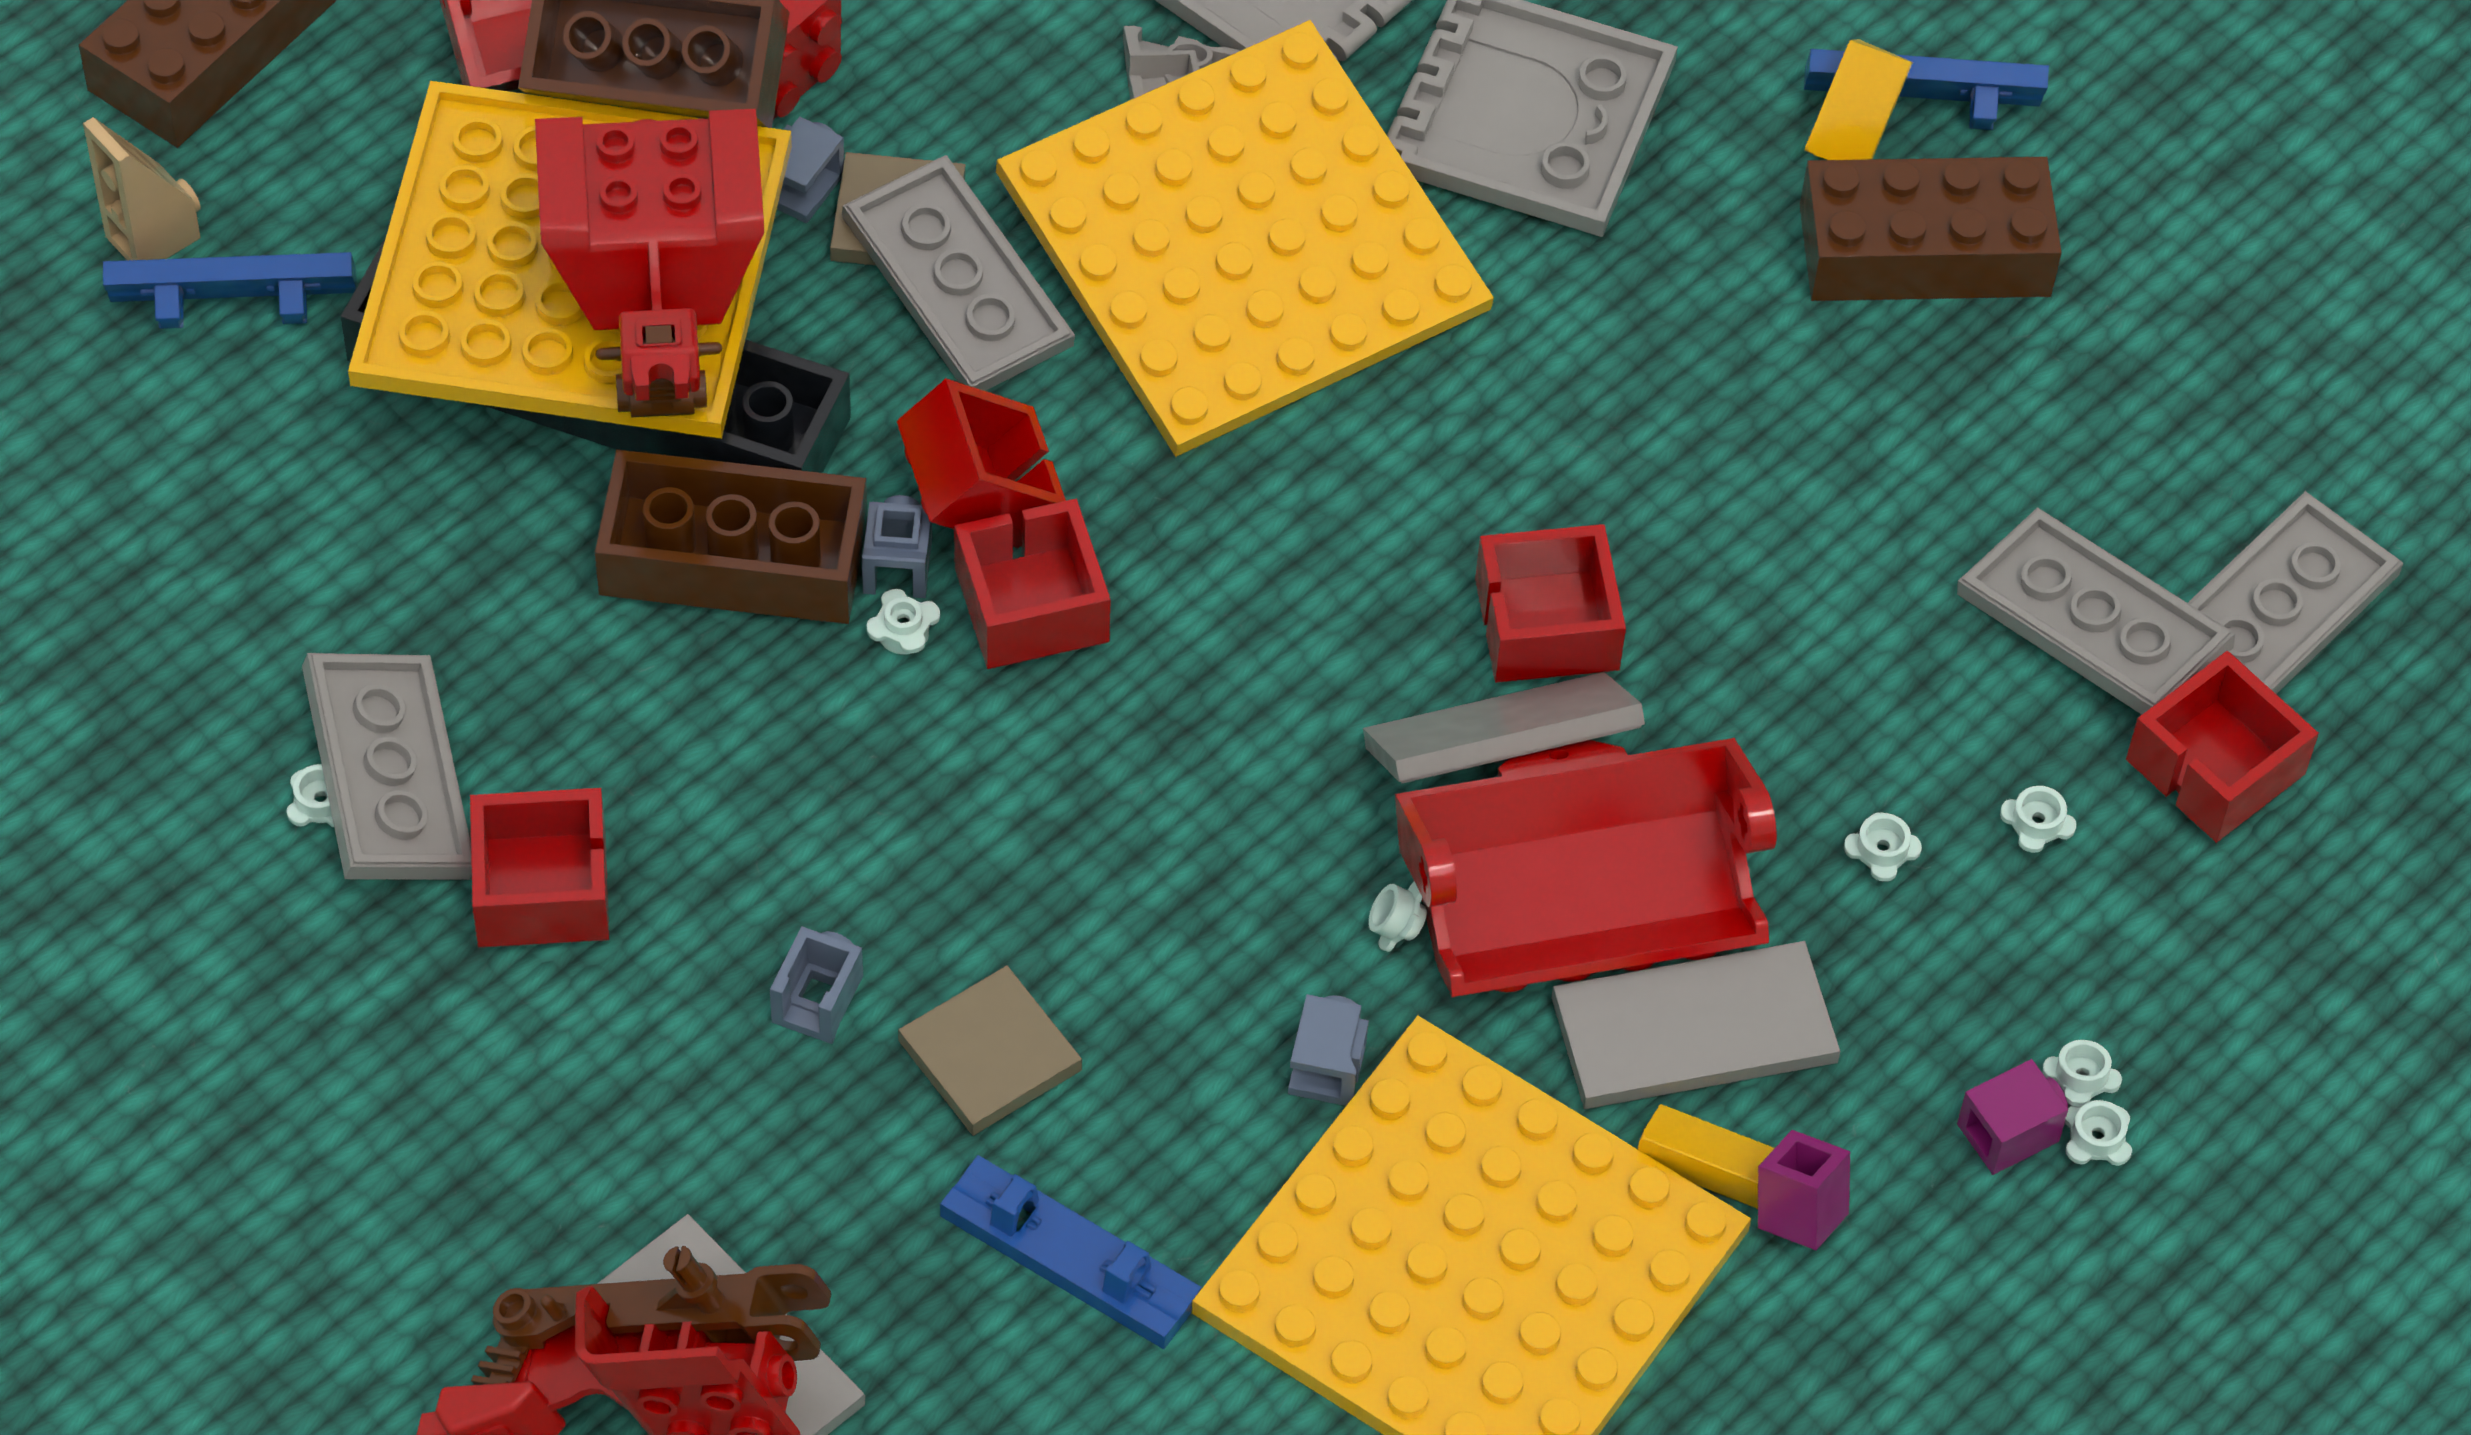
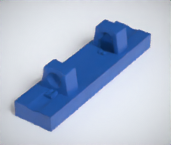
[1804,49,2049,130]
[103,252,357,329]
[940,1155,1202,1349]

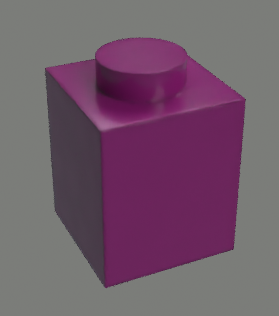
[1957,1059,2069,1175]
[1758,1130,1850,1250]

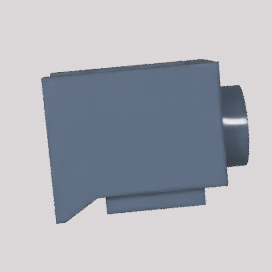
[777,116,844,223]
[862,495,933,598]
[770,926,863,1044]
[1288,994,1369,1106]

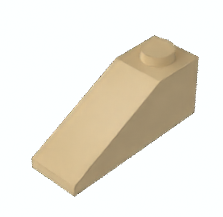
[83,117,201,260]

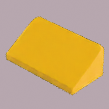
[1805,39,1913,160]
[1637,1104,1774,1209]

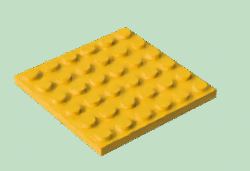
[996,20,1494,457]
[348,81,792,439]
[1192,1015,1751,1435]

